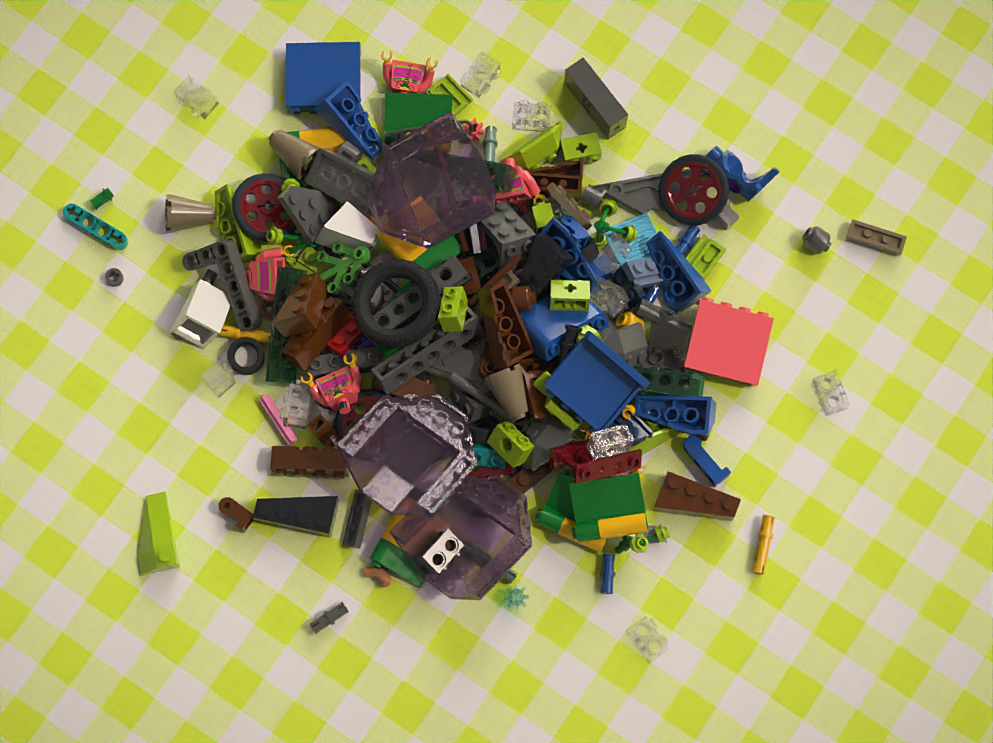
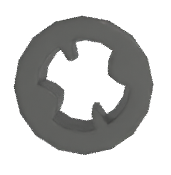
[105,268,124,287]

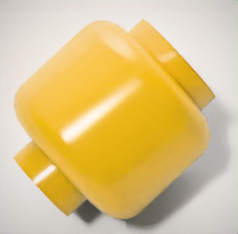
[616,311,645,330]

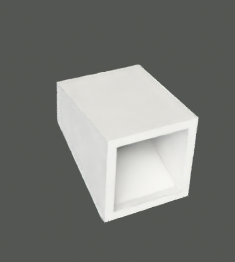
[315,201,381,255]
[171,279,231,349]

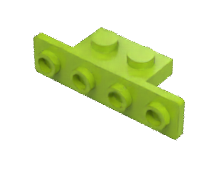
[533,371,592,433]

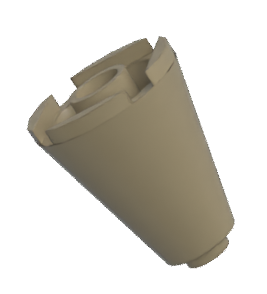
[269,130,319,179]
[165,194,216,232]
[484,364,528,421]

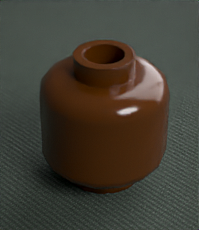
[510,286,537,312]

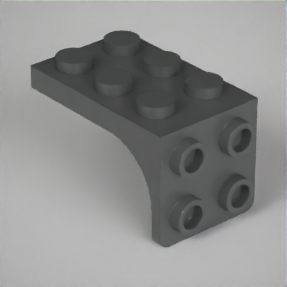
[472,202,536,272]

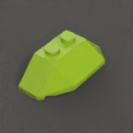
[500,121,563,171]

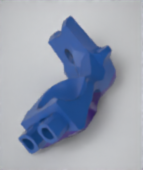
[706,146,780,202]

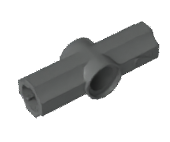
[634,299,692,338]

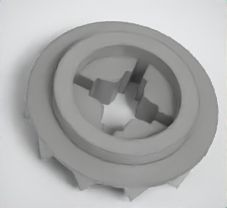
[549,195,564,221]

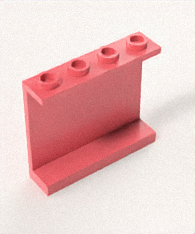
[680,297,774,386]

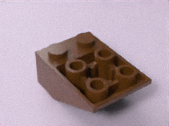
[514,357,556,420]

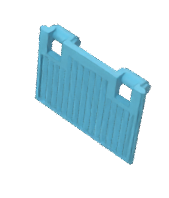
[604,213,657,266]

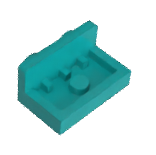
[467,441,506,469]

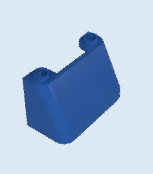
[519,294,609,361]

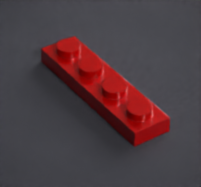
[326,300,387,357]

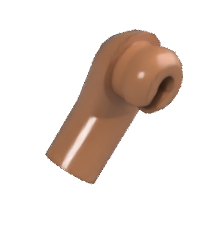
[365,567,391,587]

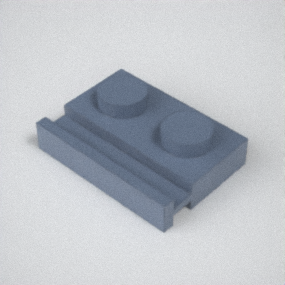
[622,257,663,289]

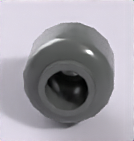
[802,226,831,254]

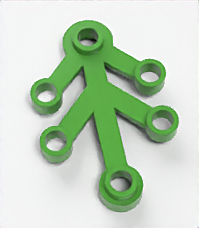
[316,242,371,295]

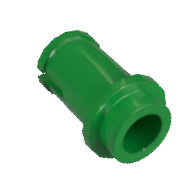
[89,187,114,210]

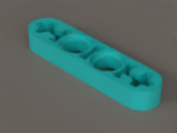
[63,204,128,250]

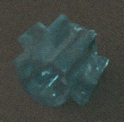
[504,585,529,610]

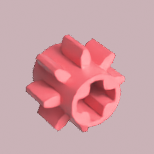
[461,118,484,143]

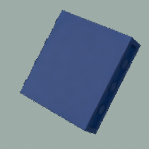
[286,42,361,115]
[543,331,650,437]

